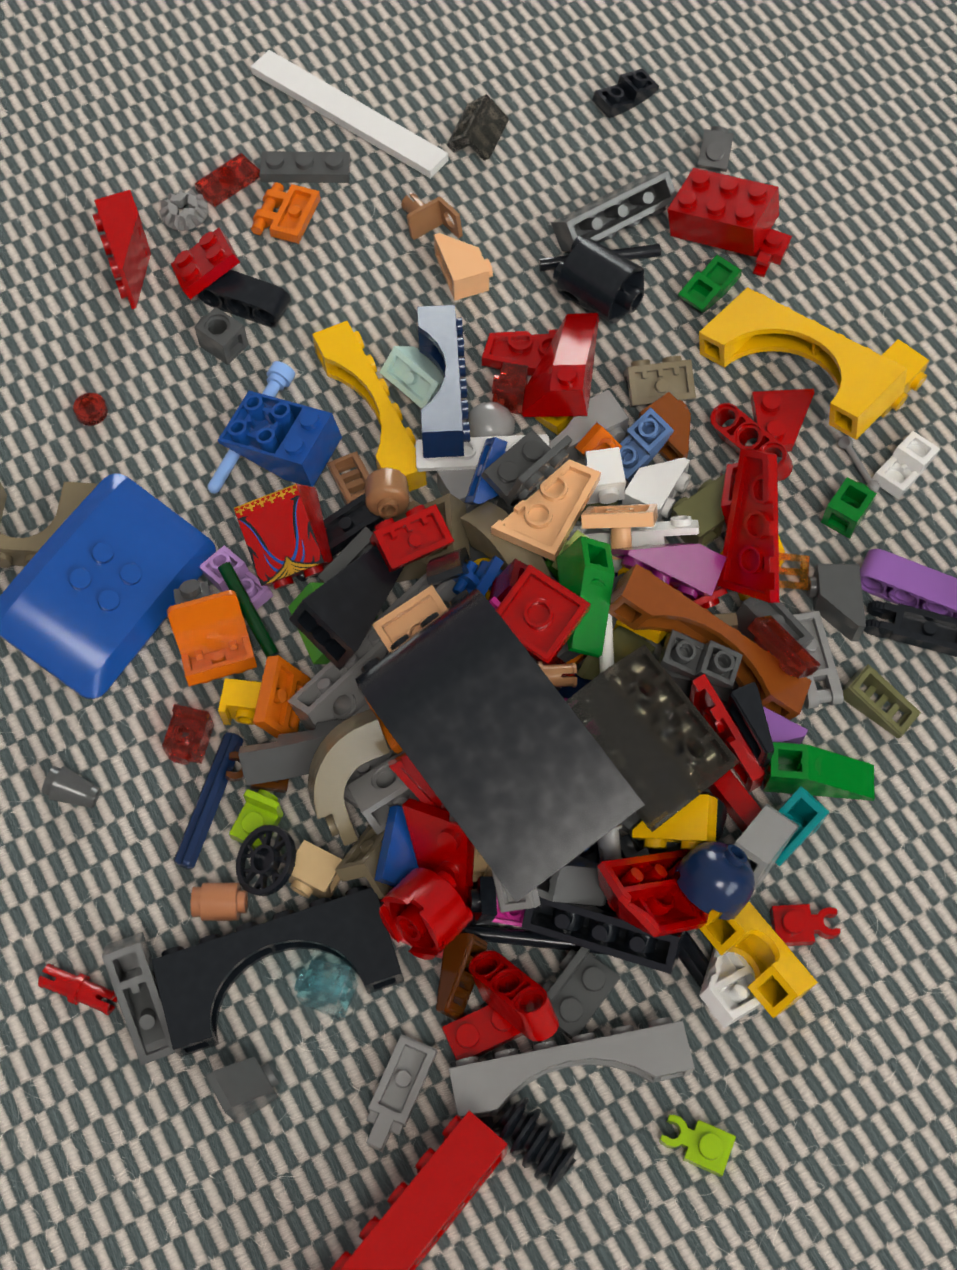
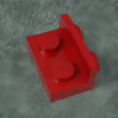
[369,504,454,572]

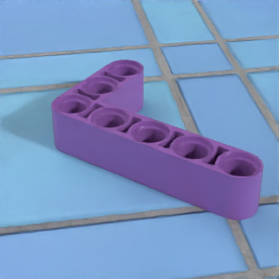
[860,549,957,618]

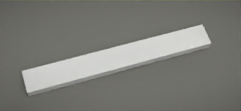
[251,50,449,179]

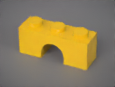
[699,901,818,1018]

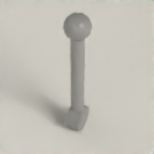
[838,436,880,493]

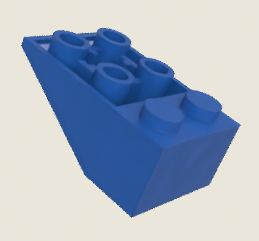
[218,390,342,487]

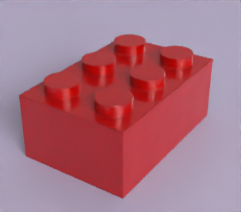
[667,168,779,257]

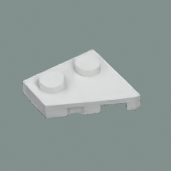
[699,948,762,1028]

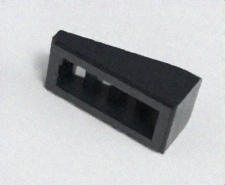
[726,682,774,768]

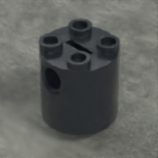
[553,236,644,324]

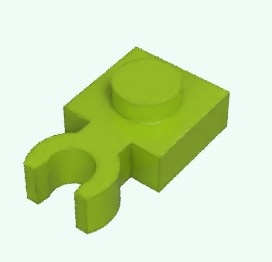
[659,1115,736,1177]

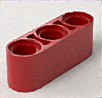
[710,403,793,481]
[469,950,559,1041]

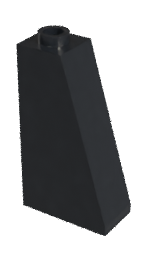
[289,545,404,670]

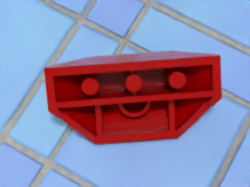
[597,850,709,937]

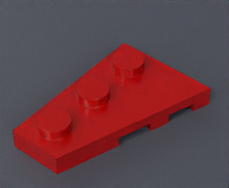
[482,329,558,376]

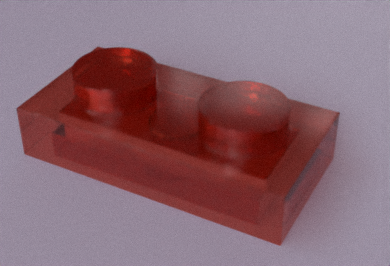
[747,615,821,679]

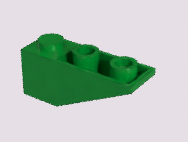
[556,536,615,658]
[763,742,875,801]

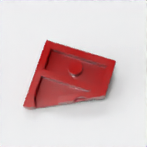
[751,388,815,452]

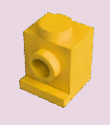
[218,678,262,725]

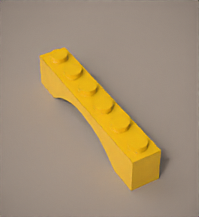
[312,321,427,492]

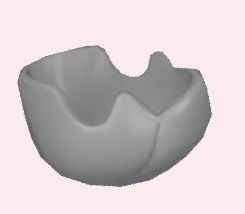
[466,401,515,437]

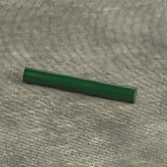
[218,562,279,658]

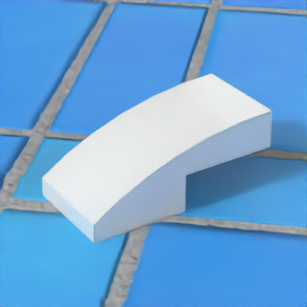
[872,431,940,500]

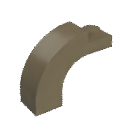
[460,501,552,578]
[308,709,390,846]

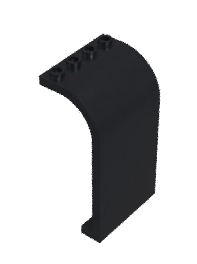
[355,588,645,902]

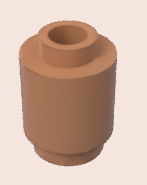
[191,882,248,921]

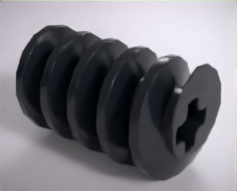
[492,1097,578,1192]

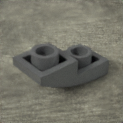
[657,630,743,688]

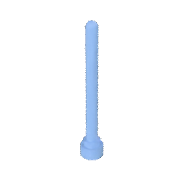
[208,361,295,494]

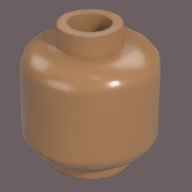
[365,468,410,518]

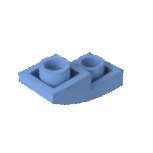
[620,407,674,483]

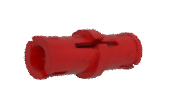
[38,964,118,1015]

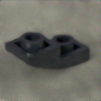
[592,69,659,118]

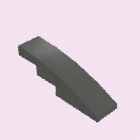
[238,718,391,786]

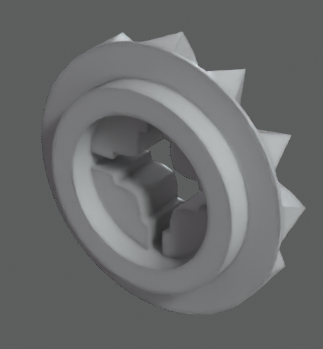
[159,189,208,230]

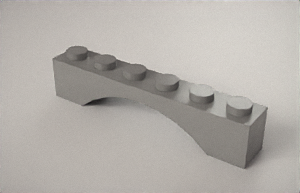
[437,390,629,514]
[449,1017,695,1119]

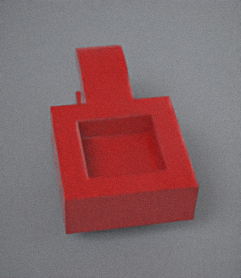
[753,229,792,277]

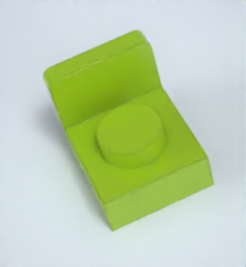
[229,789,284,849]

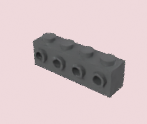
[551,171,677,251]

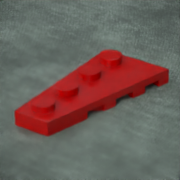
[717,448,780,603]

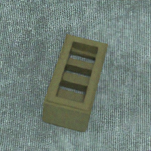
[842,664,921,739]

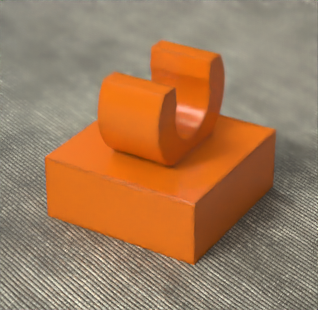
[574,423,622,457]

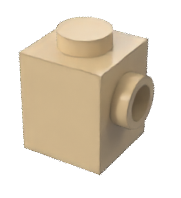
[284,840,343,899]

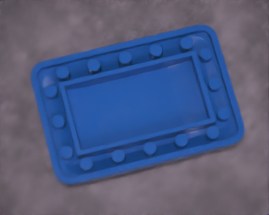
[0,473,216,699]

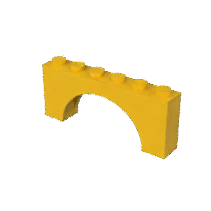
[699,287,907,440]

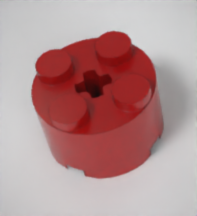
[379,868,473,960]

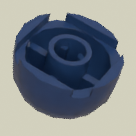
[675,841,755,920]

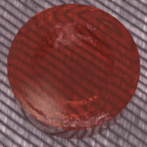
[73,393,108,426]

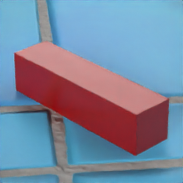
[692,748,762,832]

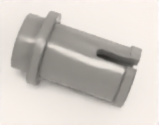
[597,823,623,863]

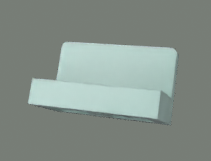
[379,346,444,409]

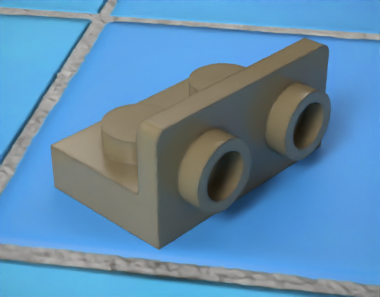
[623,356,696,407]

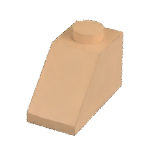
[434,233,493,301]

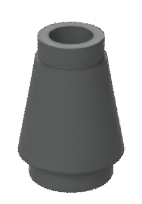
[42,766,101,809]

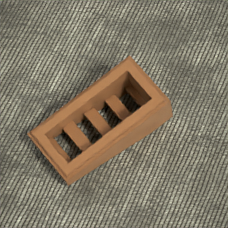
[326,451,369,505]

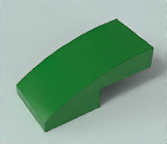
[678,254,742,313]

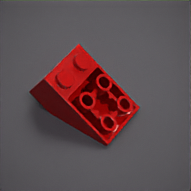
[92,190,151,309]

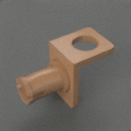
[401,193,463,240]

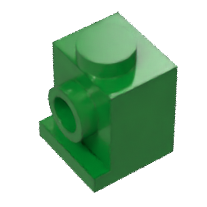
[821,477,877,539]

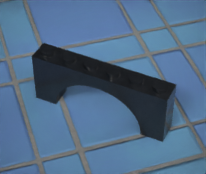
[152,886,404,1057]

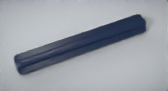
[174,732,244,869]

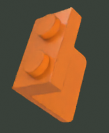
[167,590,257,687]

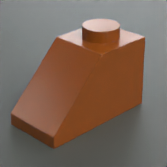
[639,392,691,461]

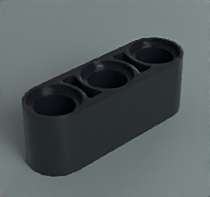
[197,270,291,327]

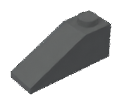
[102,932,176,1066]

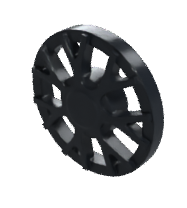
[236,825,296,896]

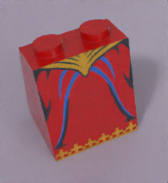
[234,484,333,590]

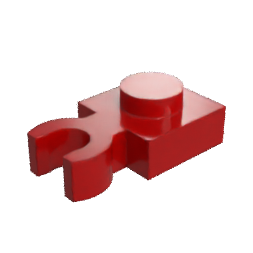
[770,904,841,946]

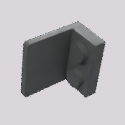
[481,429,573,506]

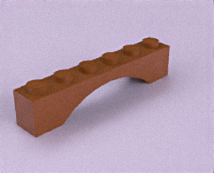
[609,563,812,720]

